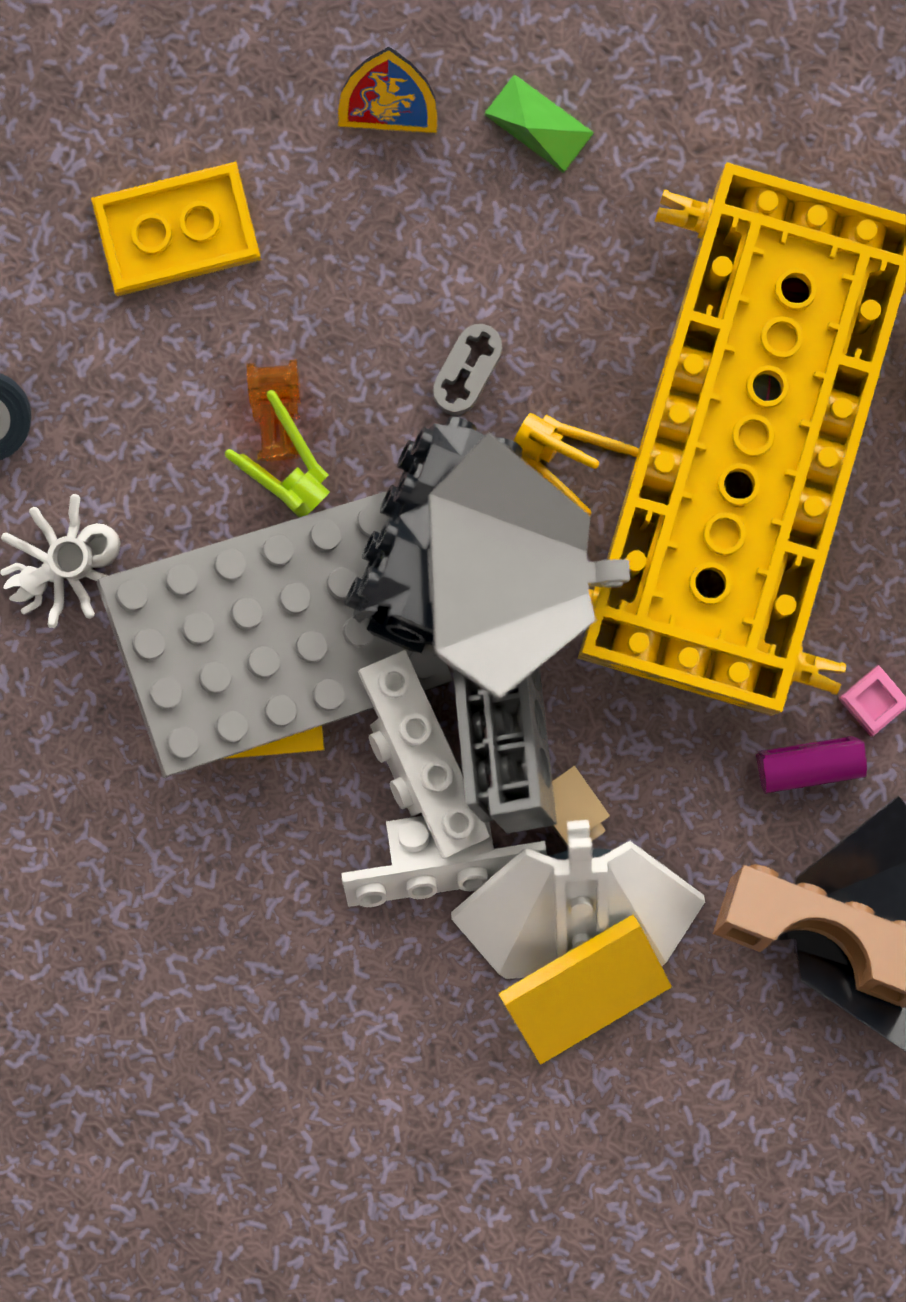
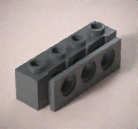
[453,666,557,833]

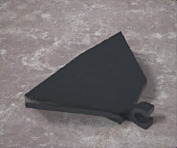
[774,796,906,1052]

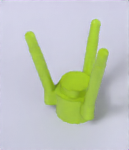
[225,390,330,518]

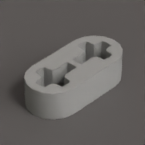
[433,324,502,416]

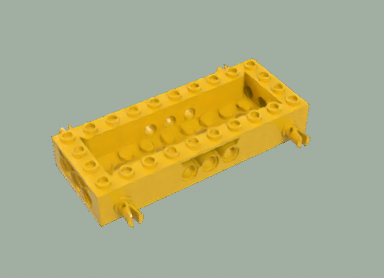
[577,162,906,716]

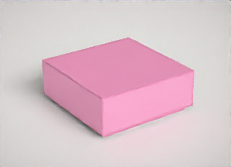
[838,665,906,736]

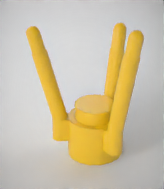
[513,413,639,516]

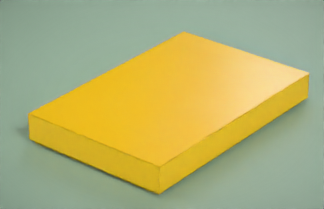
[91,162,261,296]
[498,914,672,1065]

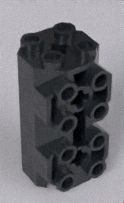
[345,417,523,656]

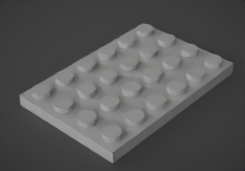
[96,491,453,778]

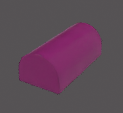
[756,736,867,794]

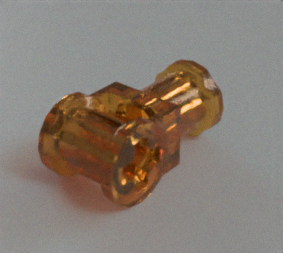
[247,359,301,462]

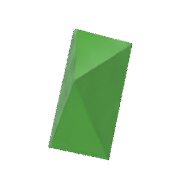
[485,74,594,173]

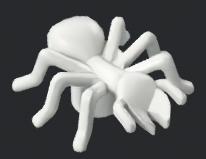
[0,494,121,628]

